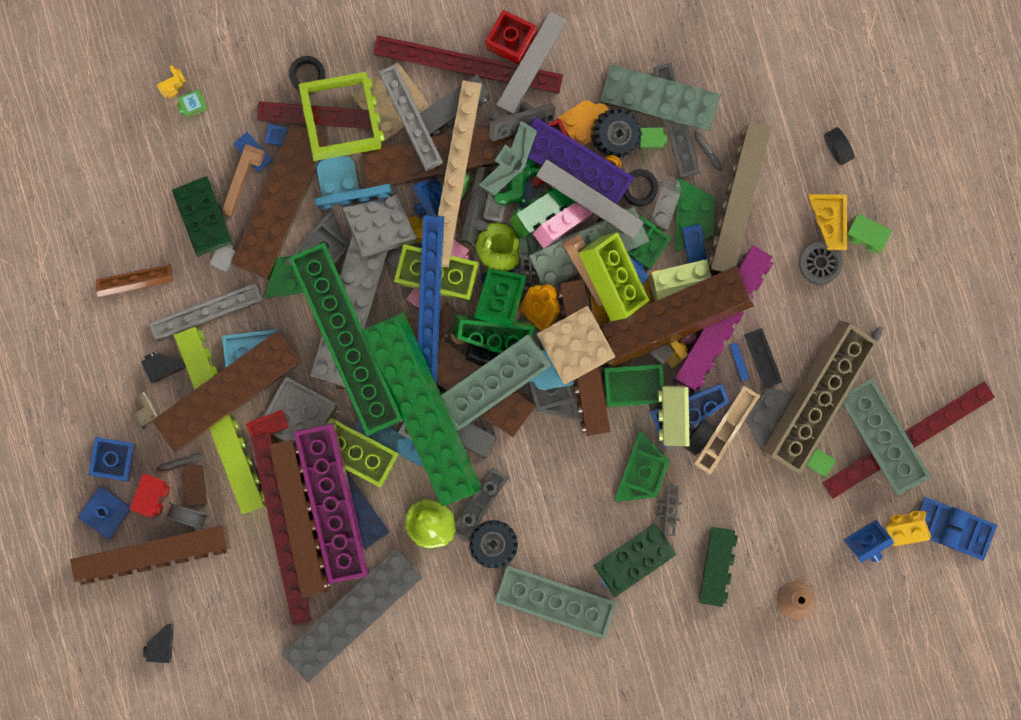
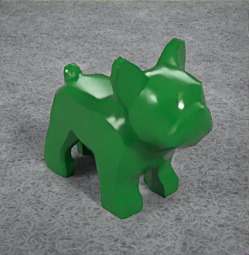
[495,158,541,206]

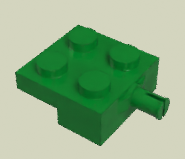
[627,216,672,270]

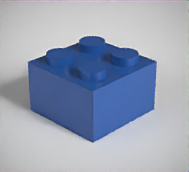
[88,437,136,482]

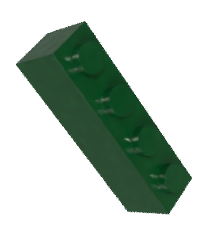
[698,527,738,607]

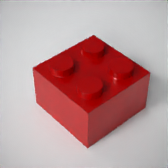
[485,10,537,65]
[129,473,171,519]

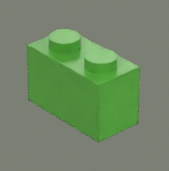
[847,214,892,254]

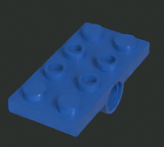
[919,497,997,561]

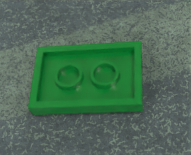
[475,268,526,327]

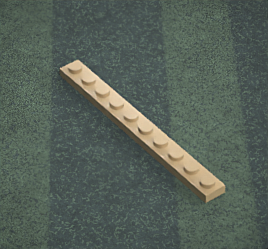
[438,80,482,268]

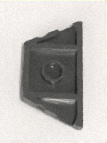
[285,209,350,266]
[529,381,579,419]
[745,388,796,457]

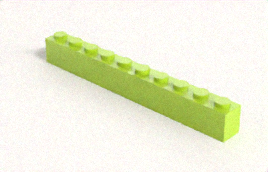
[174,327,265,515]

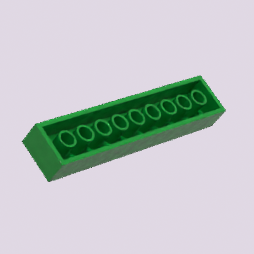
[289,242,403,436]
[363,312,482,507]

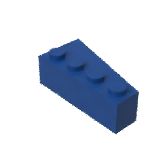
[648,383,729,448]

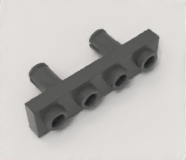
[489,102,556,141]
[455,467,509,542]

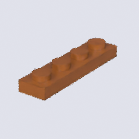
[96,264,173,297]

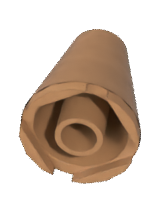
[777,581,816,619]

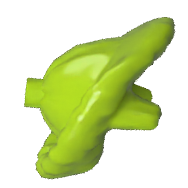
[475,222,521,272]
[404,499,456,549]

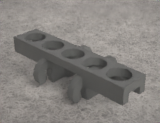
[511,253,536,302]
[656,485,682,536]

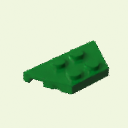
[675,178,715,252]
[265,256,304,299]
[614,431,669,502]

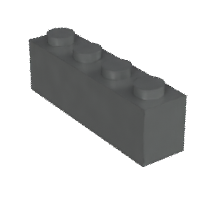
[420,75,490,137]
[457,421,496,458]

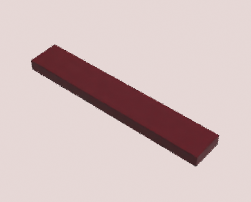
[257,101,371,130]

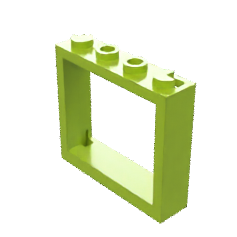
[299,72,384,161]

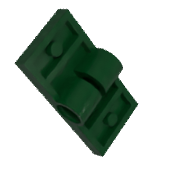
[172,176,233,257]
[593,523,677,597]

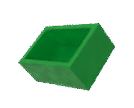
[604,364,664,408]

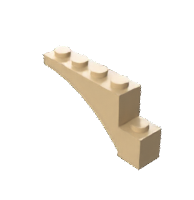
[693,385,760,475]

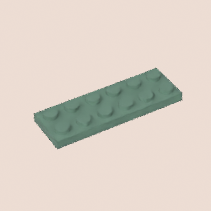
[600,65,721,132]
[528,206,649,286]
[441,334,551,431]
[842,378,931,496]
[495,565,617,639]

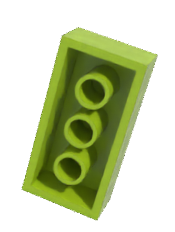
[578,232,650,321]
[394,244,479,302]
[327,417,399,488]

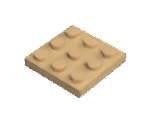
[351,62,430,141]
[537,306,616,385]

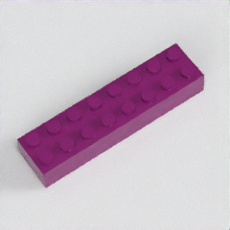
[673,245,773,392]
[294,422,370,584]

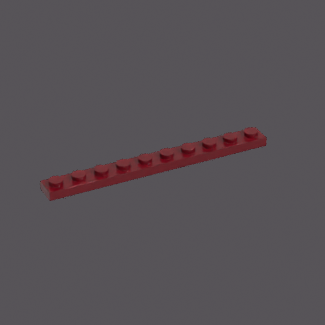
[373,35,563,94]
[822,381,995,499]
[251,432,312,625]

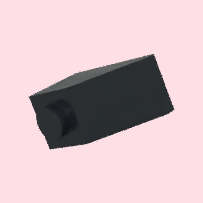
[141,352,186,383]
[143,624,174,663]

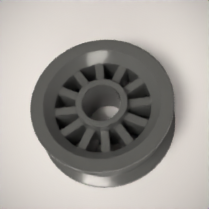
[799,241,843,285]
[164,502,209,530]

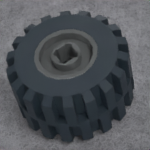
[591,109,642,157]
[469,520,518,568]

